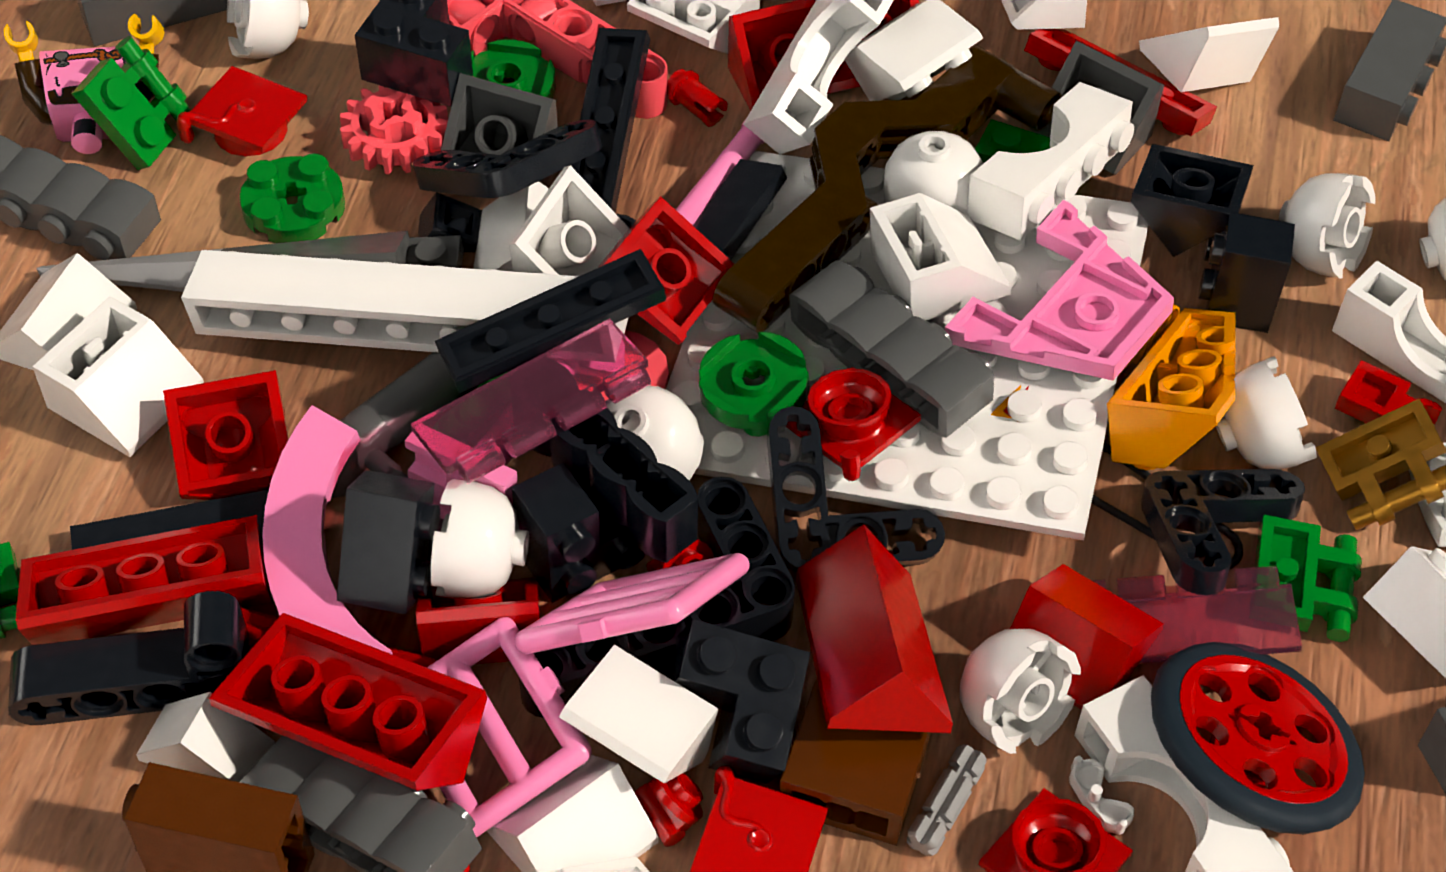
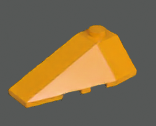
[1107,308,1236,470]

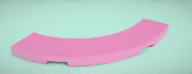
[263,405,393,654]

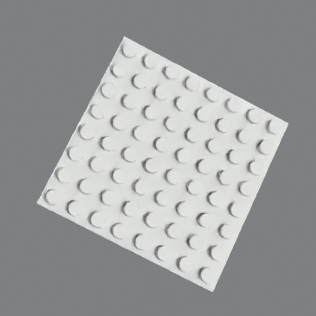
[666,151,1149,541]

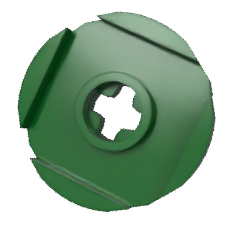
[471,40,556,99]
[240,153,345,243]
[699,332,810,437]

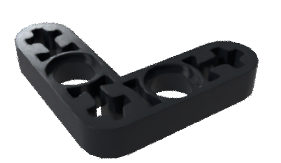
[412,120,602,198]
[767,406,945,573]
[1141,469,1305,595]

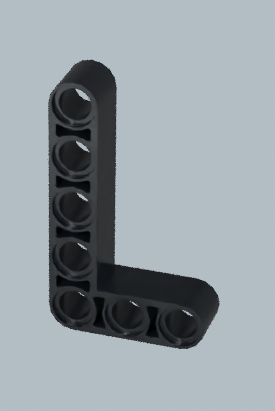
[519,476,795,718]

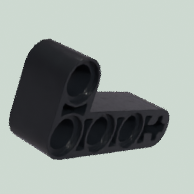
[8,591,249,725]

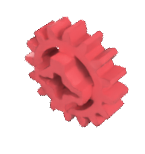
[340,85,448,175]

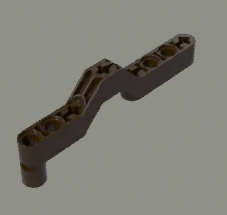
[712,46,1062,333]

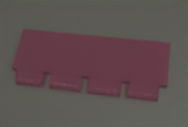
[411,318,651,484]
[1091,566,1302,664]

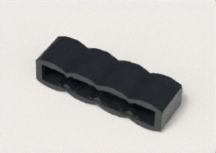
[510,359,698,563]

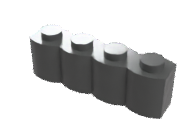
[0,135,161,260]
[789,260,994,438]
[240,735,482,872]

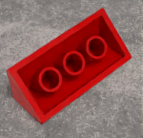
[728,0,919,111]
[15,515,272,645]
[796,524,953,733]
[208,613,487,791]

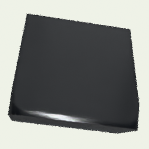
[418,192,482,253]

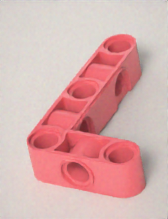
[447,0,668,119]

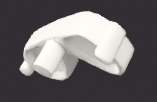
[1069,755,1134,835]

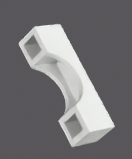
[743,0,894,154]
[967,82,1134,241]
[1332,261,1446,403]
[1074,675,1294,872]

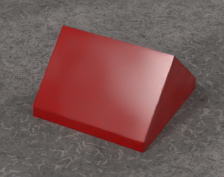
[1010,564,1164,710]
[416,577,540,664]

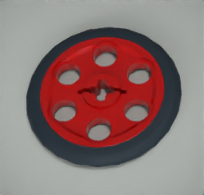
[1151,642,1365,835]

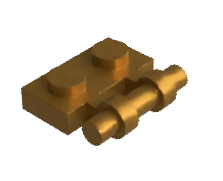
[1315,398,1446,531]

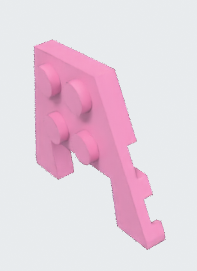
[945,200,1174,381]

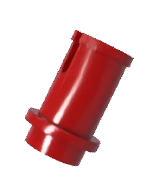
[667,69,728,127]

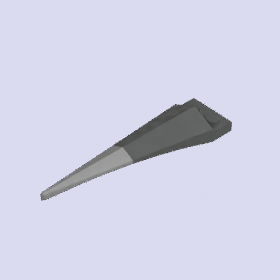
[36,231,465,292]

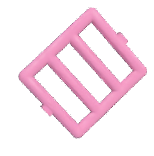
[515,553,749,654]
[427,617,592,837]

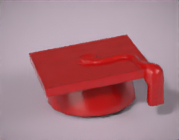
[177,66,308,157]
[786,367,921,481]
[690,766,829,872]
[978,788,1133,872]

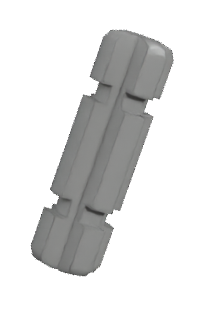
[907,744,987,856]

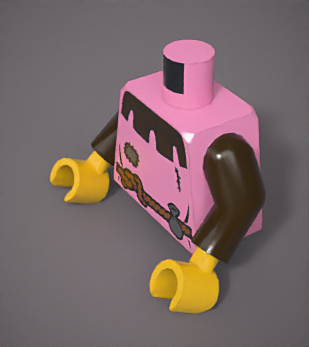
[4,14,165,154]

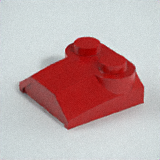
[598,196,735,345]
[163,370,289,500]

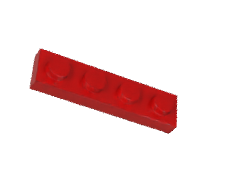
[1024,29,1217,136]

